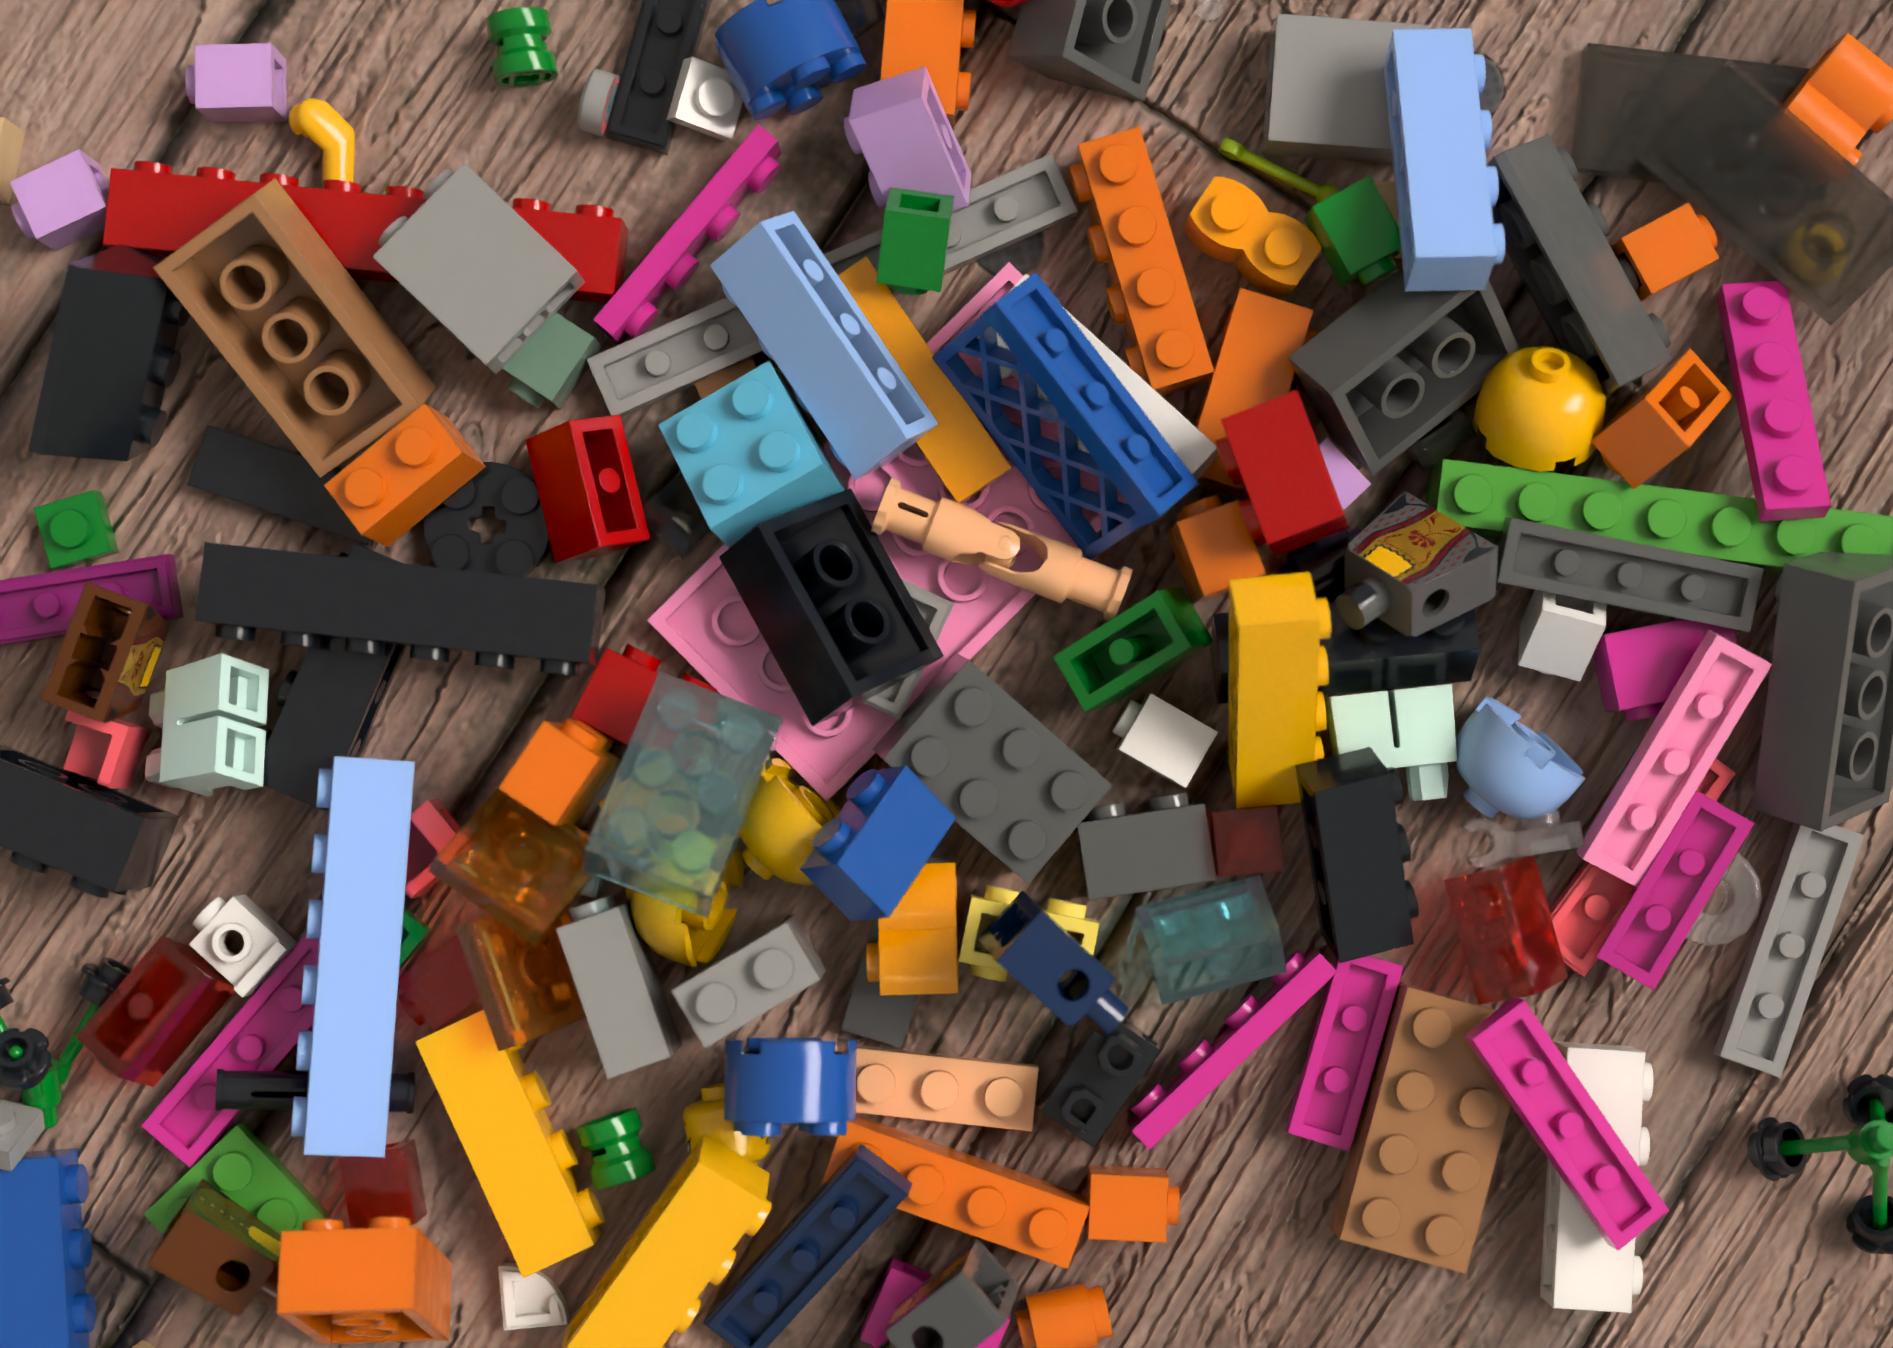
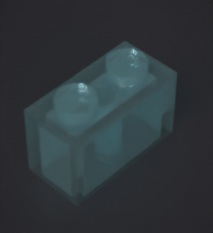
[1135,875,1287,1005]

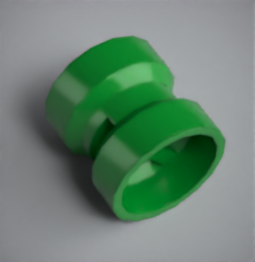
[486,7,558,88]
[575,1107,656,1190]

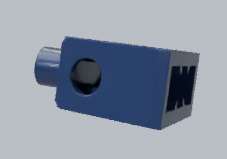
[978,890,1128,1036]

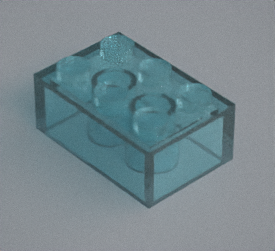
[584,671,783,918]

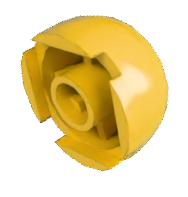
[1472,346,1606,472]
[737,758,841,886]
[626,835,744,967]

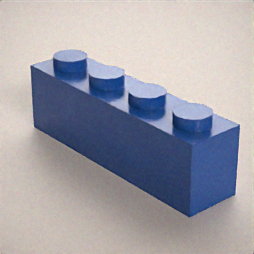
[0,1148,96,1348]

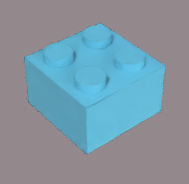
[658,360,845,548]

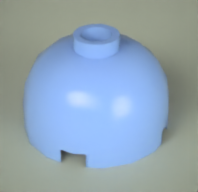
[1455,696,1585,820]

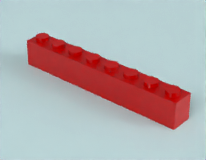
[103,161,629,304]

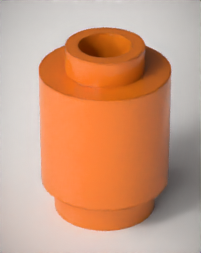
[1015,1282,1113,1348]

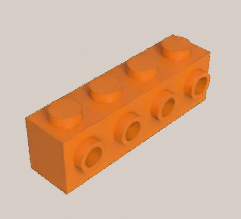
[1068,126,1214,396]

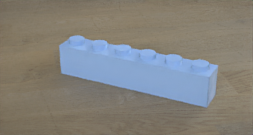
[291,756,415,1157]

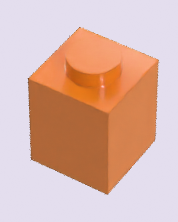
[1610,202,1719,302]
[1085,1165,1180,1243]

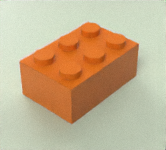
[277,1217,452,1345]

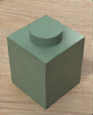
[502,312,602,410]

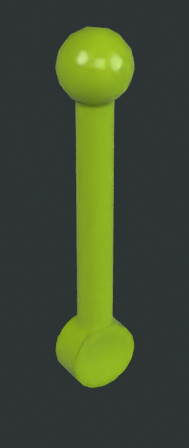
[1218,138,1339,204]

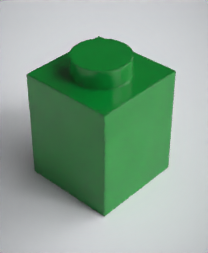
[1304,175,1401,287]
[876,187,954,295]

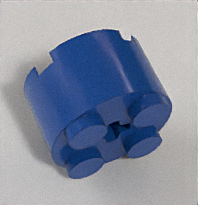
[714,0,867,120]
[724,1037,856,1136]

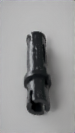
[215,1069,415,1114]

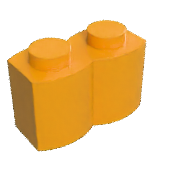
[1183,176,1322,298]
[866,863,959,995]

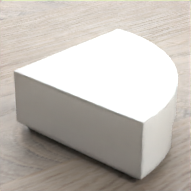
[498,1262,570,1330]

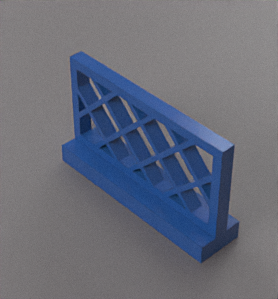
[932,272,1198,560]

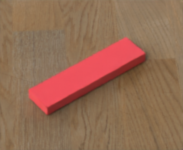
[1529,758,1736,977]

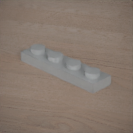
[1713,823,1864,1078]

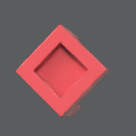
[63,710,150,789]
[405,799,477,899]

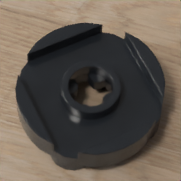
[424,462,551,577]

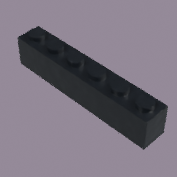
[195,542,606,676]

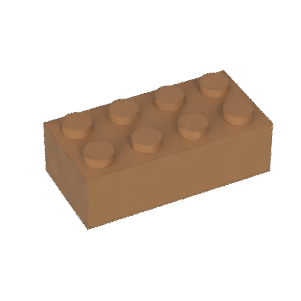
[154,178,436,478]
[1329,982,1511,1274]

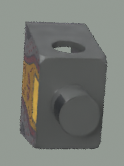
[1336,492,1498,636]
[877,1237,1019,1348]

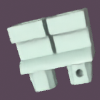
[145,653,269,796]
[1324,684,1457,801]

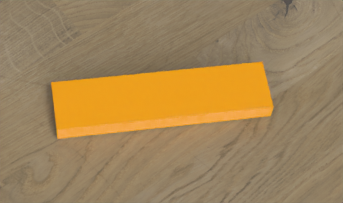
[838,256,1011,504]

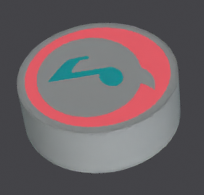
[577,69,620,137]

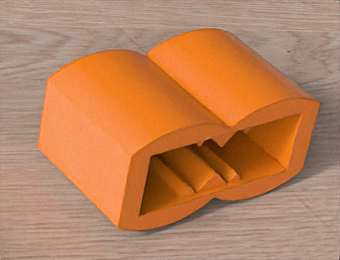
[1753,32,1893,188]

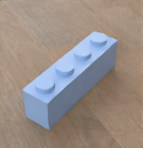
[1383,28,1505,291]
[710,211,939,480]

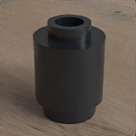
[1276,527,1361,604]

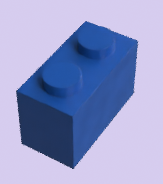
[800,765,956,921]

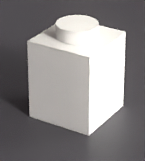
[1518,590,1606,681]
[1112,693,1218,788]

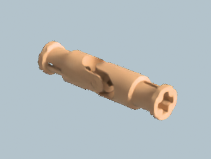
[871,478,1133,621]

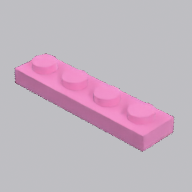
[1576,630,1772,887]

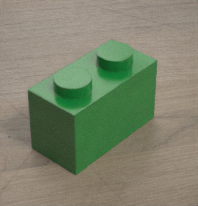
[1053,587,1214,712]

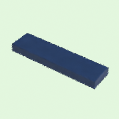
[703,1143,912,1348]

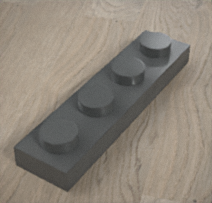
[1496,517,1764,632]

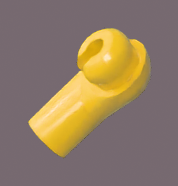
[288,98,355,184]

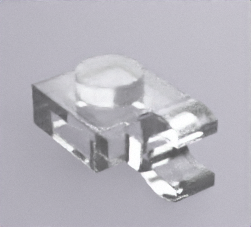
[1461,810,1584,867]

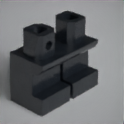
[1036,1019,1160,1147]

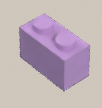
[844,66,972,211]

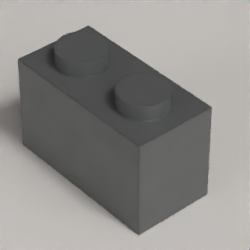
[1075,792,1217,900]

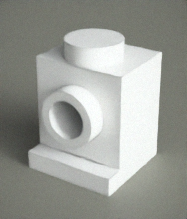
[189,895,298,998]

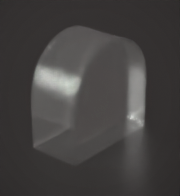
[1194,0,1224,23]

